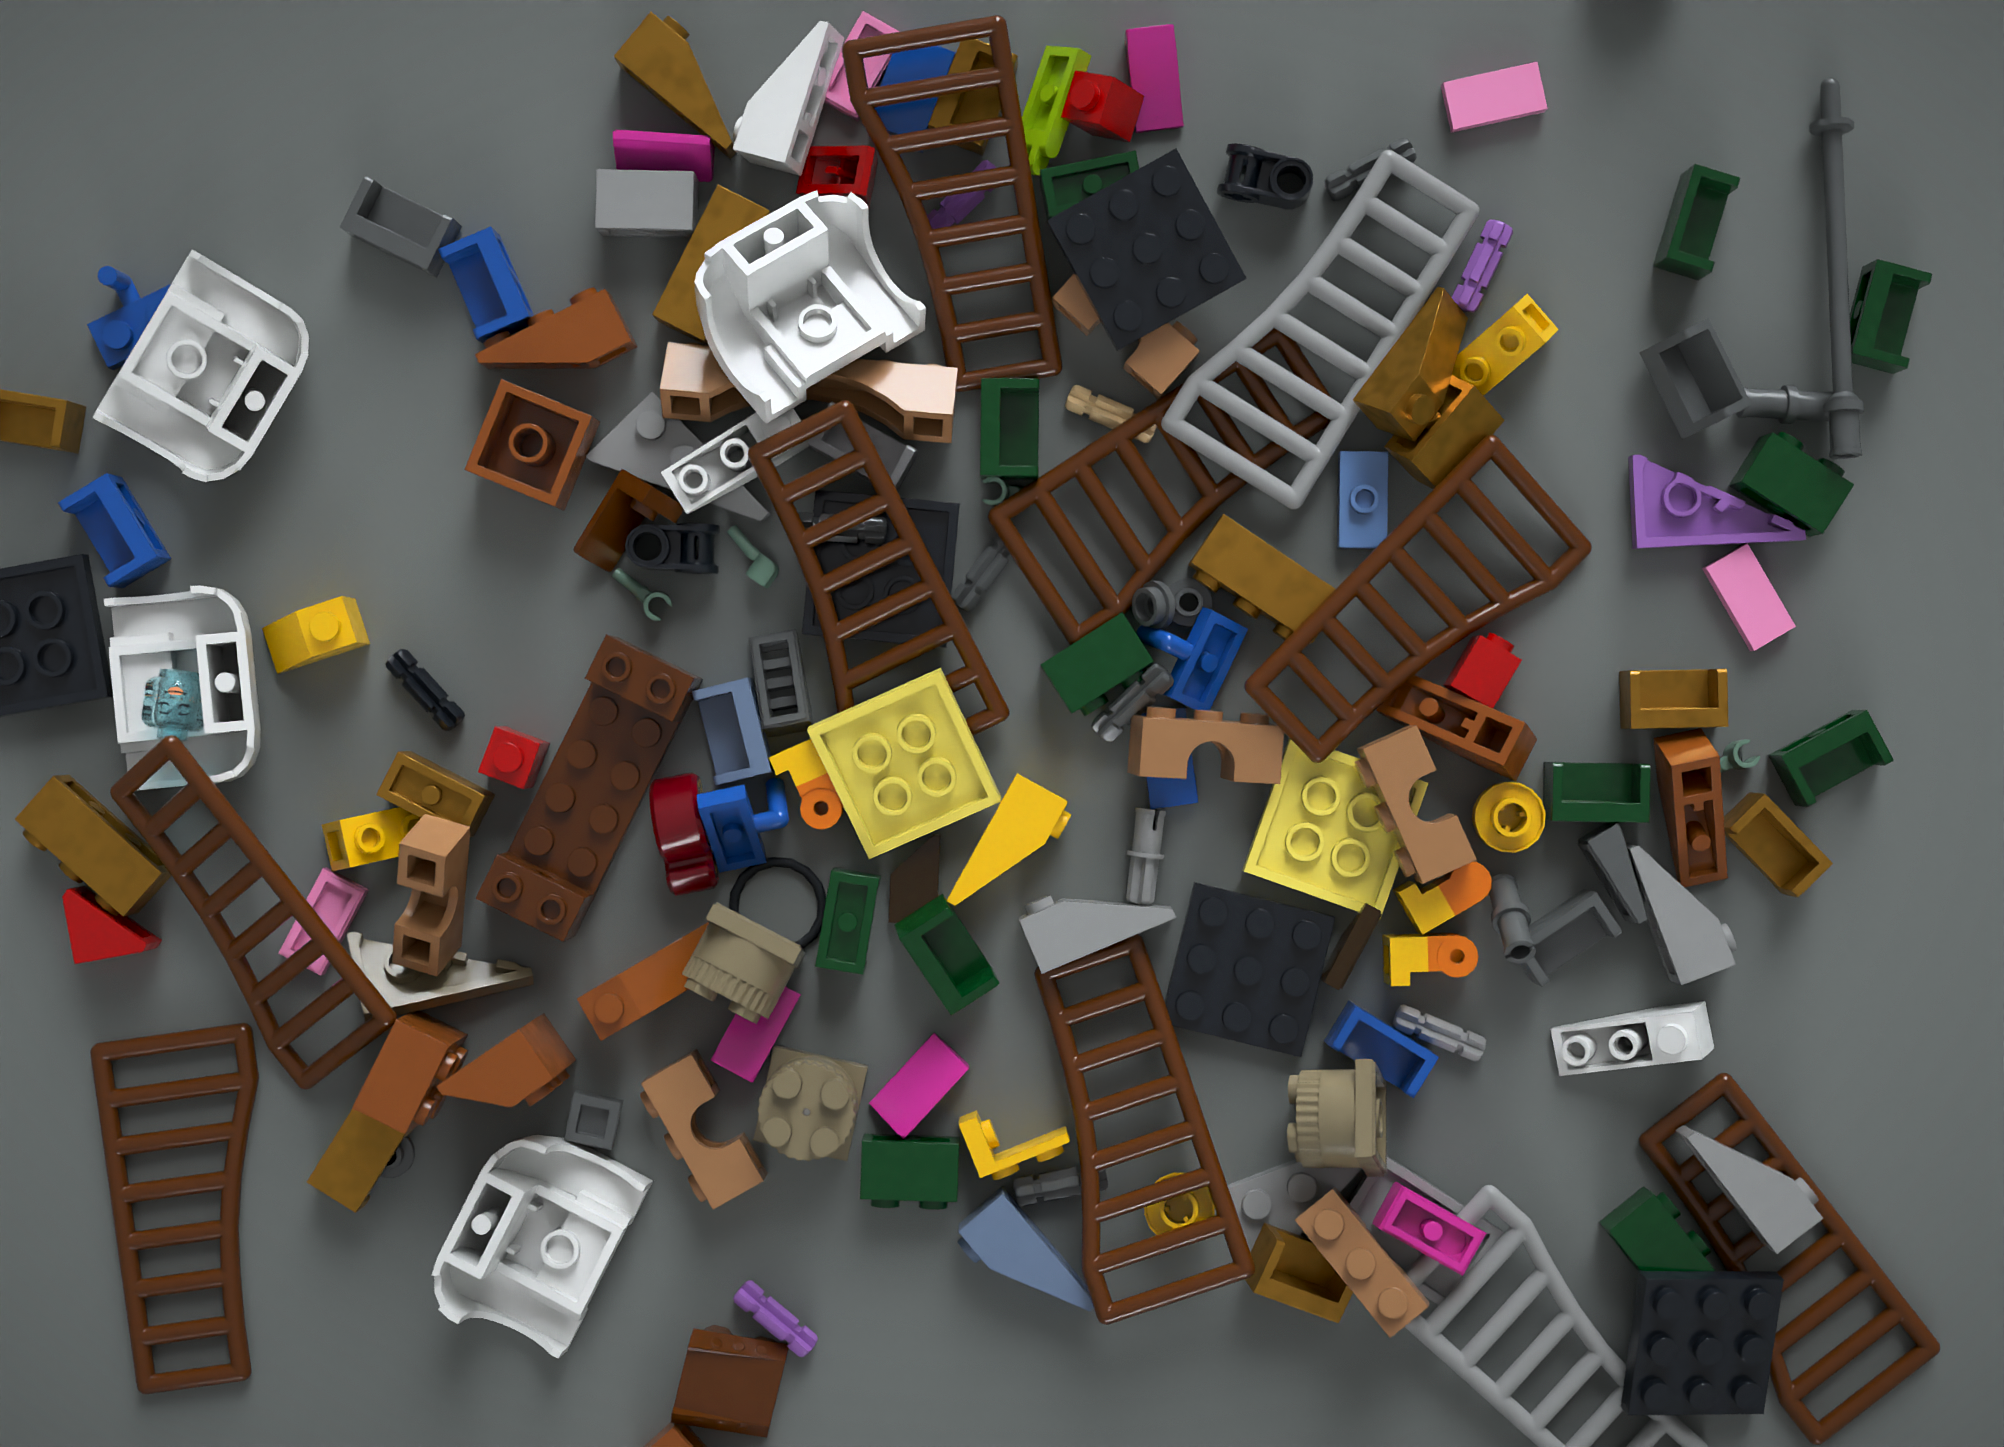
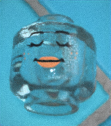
[141,669,204,741]

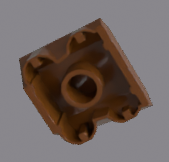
[671,1325,789,1438]

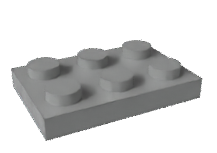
[1347,1156,1504,1305]

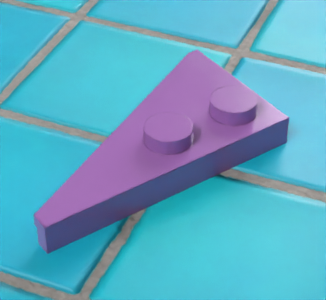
[1628,455,1806,549]

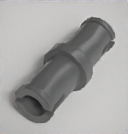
[1736,385,1833,424]
[1488,874,1536,964]

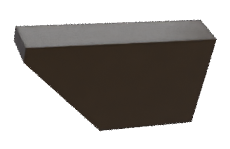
[889,834,941,923]
[1320,903,1382,990]

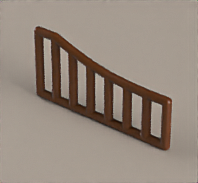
[842,15,1062,392]
[988,328,1332,645]
[748,400,1010,736]
[1244,435,1592,763]
[110,735,397,1090]
[1034,934,1255,1325]
[90,1023,259,1394]
[1639,1073,1940,1445]

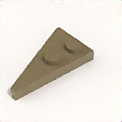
[346,932,534,1022]

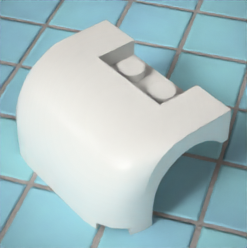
[694,190,926,424]
[93,249,309,483]
[104,585,261,791]
[431,1135,653,1359]

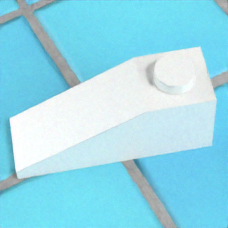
[733,21,845,176]

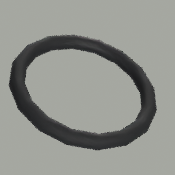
[729,857,827,949]

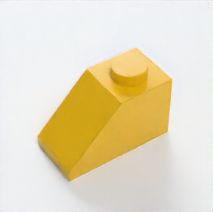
[262,596,370,674]

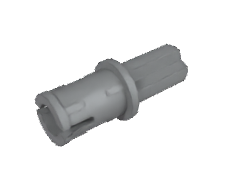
[1126,807,1166,905]

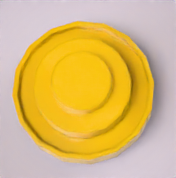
[1472,782,1546,853]
[1144,1172,1215,1235]

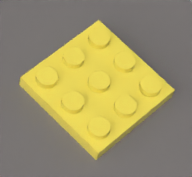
[807,668,1001,859]
[1242,738,1429,919]

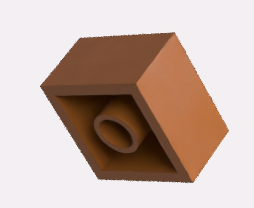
[464,379,600,511]
[352,1010,469,1134]

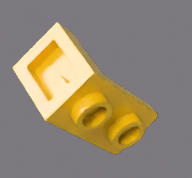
[1452,294,1559,396]
[322,807,421,871]
[959,1110,1070,1180]

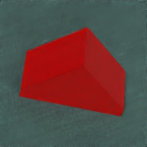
[796,145,878,207]
[62,886,162,964]

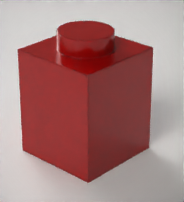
[1061,70,1144,142]
[1443,632,1522,708]
[478,726,550,789]

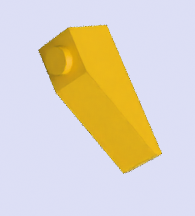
[947,773,1071,906]

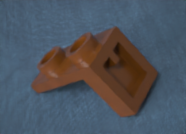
[573,469,684,572]

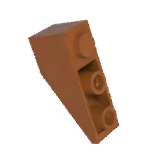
[475,287,637,369]

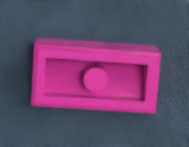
[613,130,715,182]
[869,1032,969,1139]

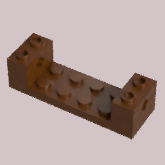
[475,634,703,942]

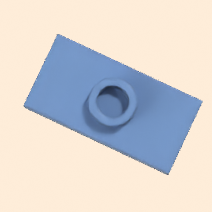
[1337,451,1388,549]

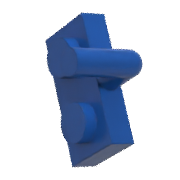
[87,266,171,370]
[1136,607,1248,710]
[697,778,789,873]

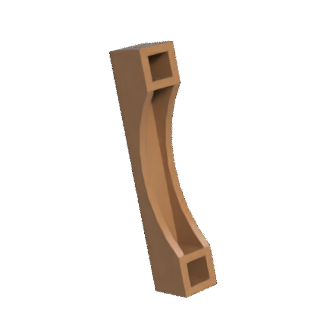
[660,342,958,443]

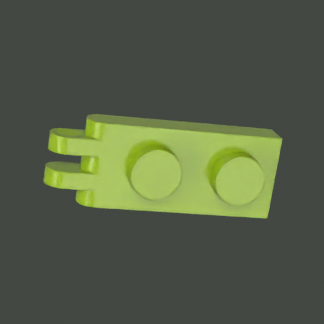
[1022,45,1092,176]

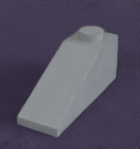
[1626,843,1737,985]
[1019,895,1176,974]
[1676,1125,1823,1254]

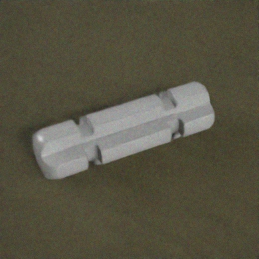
[1392,1005,1487,1061]

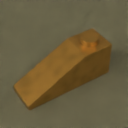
[614,12,736,159]
[1353,287,1468,442]

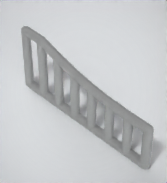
[1161,150,1480,509]
[1405,1185,1708,1447]

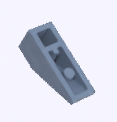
[958,1186,1094,1311]

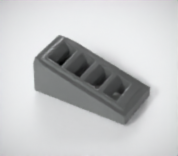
[749,629,814,737]
[1577,822,1647,924]

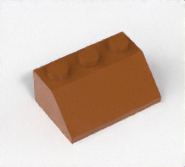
[436,1013,576,1107]

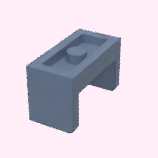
[692,677,774,786]

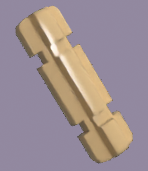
[1065,385,1157,443]

